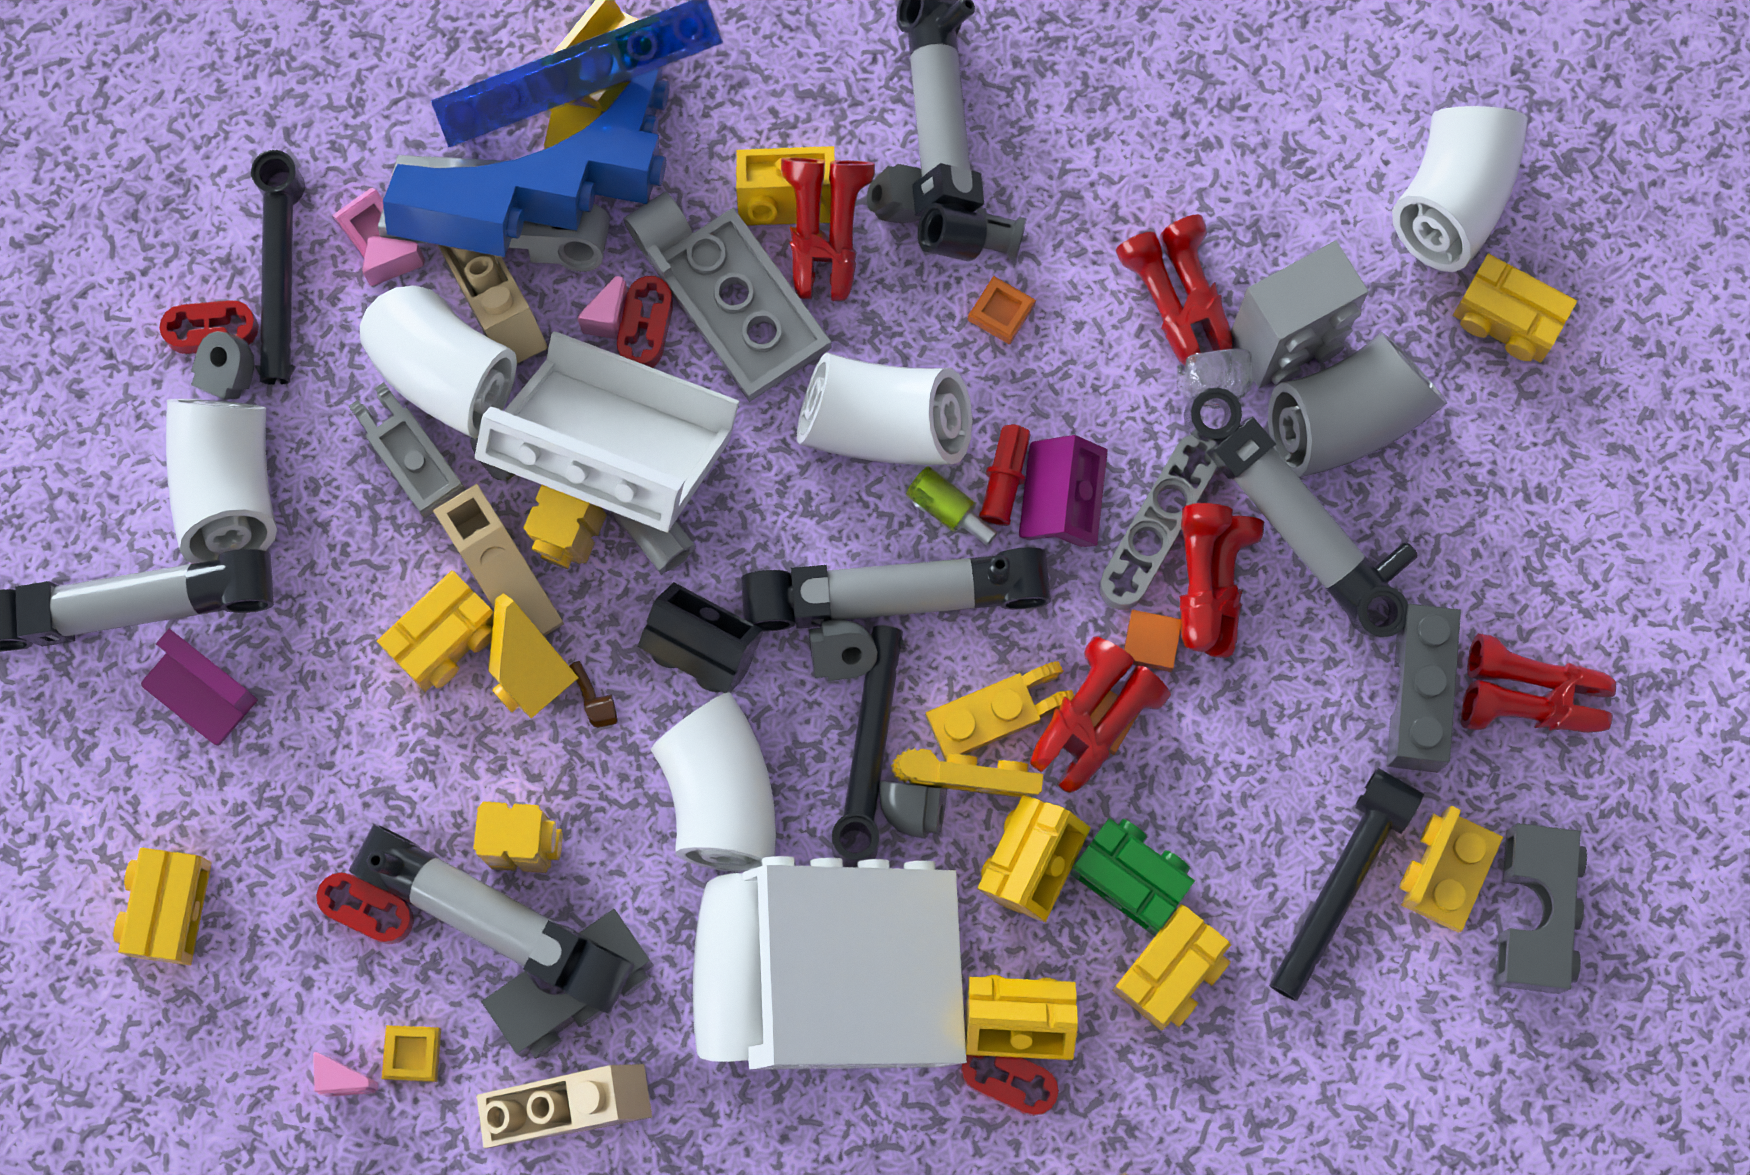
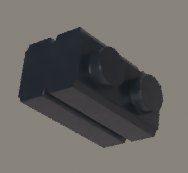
[637,582,764,693]

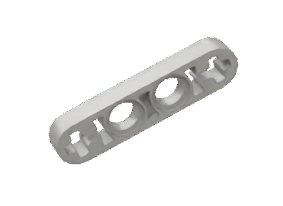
[1099,435,1217,610]

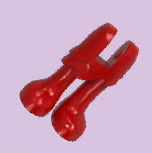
[781,158,875,301]
[1115,214,1233,368]
[1179,503,1264,658]
[1461,633,1616,733]
[1030,636,1171,793]

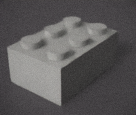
[1231,240,1369,388]

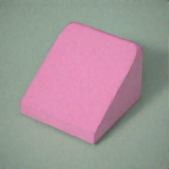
[332,188,383,257]
[362,236,425,286]
[578,276,628,339]
[313,1052,378,1097]

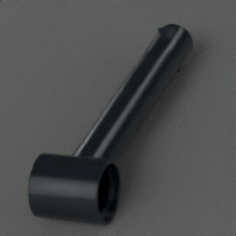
[251,150,305,385]
[832,625,906,867]
[1269,767,1424,1001]

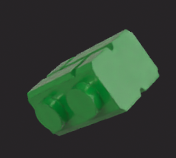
[1070,818,1195,937]

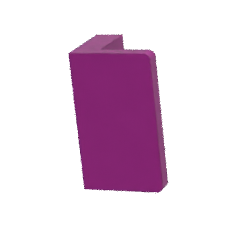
[1019,435,1108,547]
[141,628,258,746]

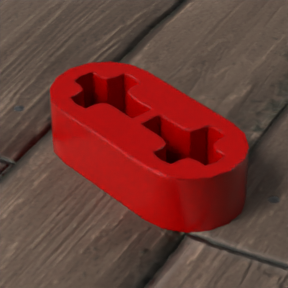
[617,276,673,368]
[159,300,259,354]
[316,872,414,944]
[961,1055,1059,1116]

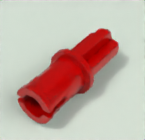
[979,424,1031,526]

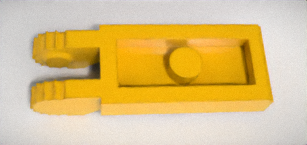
[925,661,1074,762]
[891,748,1043,798]

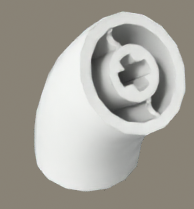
[1392,106,1528,272]
[360,285,517,439]
[797,352,972,465]
[166,399,277,564]
[650,692,776,872]
[693,873,764,1062]

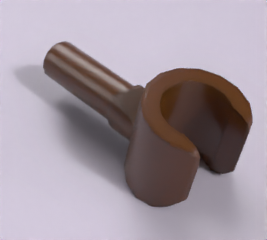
[569,661,618,728]

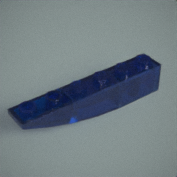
[430,0,724,148]

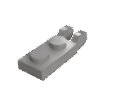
[349,382,466,519]

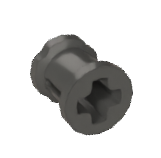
[976,207,1027,261]

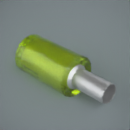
[906,466,998,546]

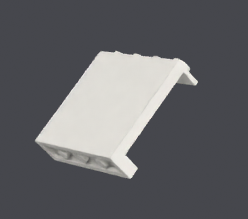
[474,331,740,533]
[742,856,966,1070]

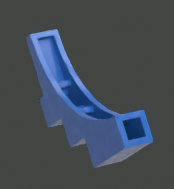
[383,56,670,257]

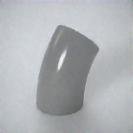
[1268,332,1447,477]

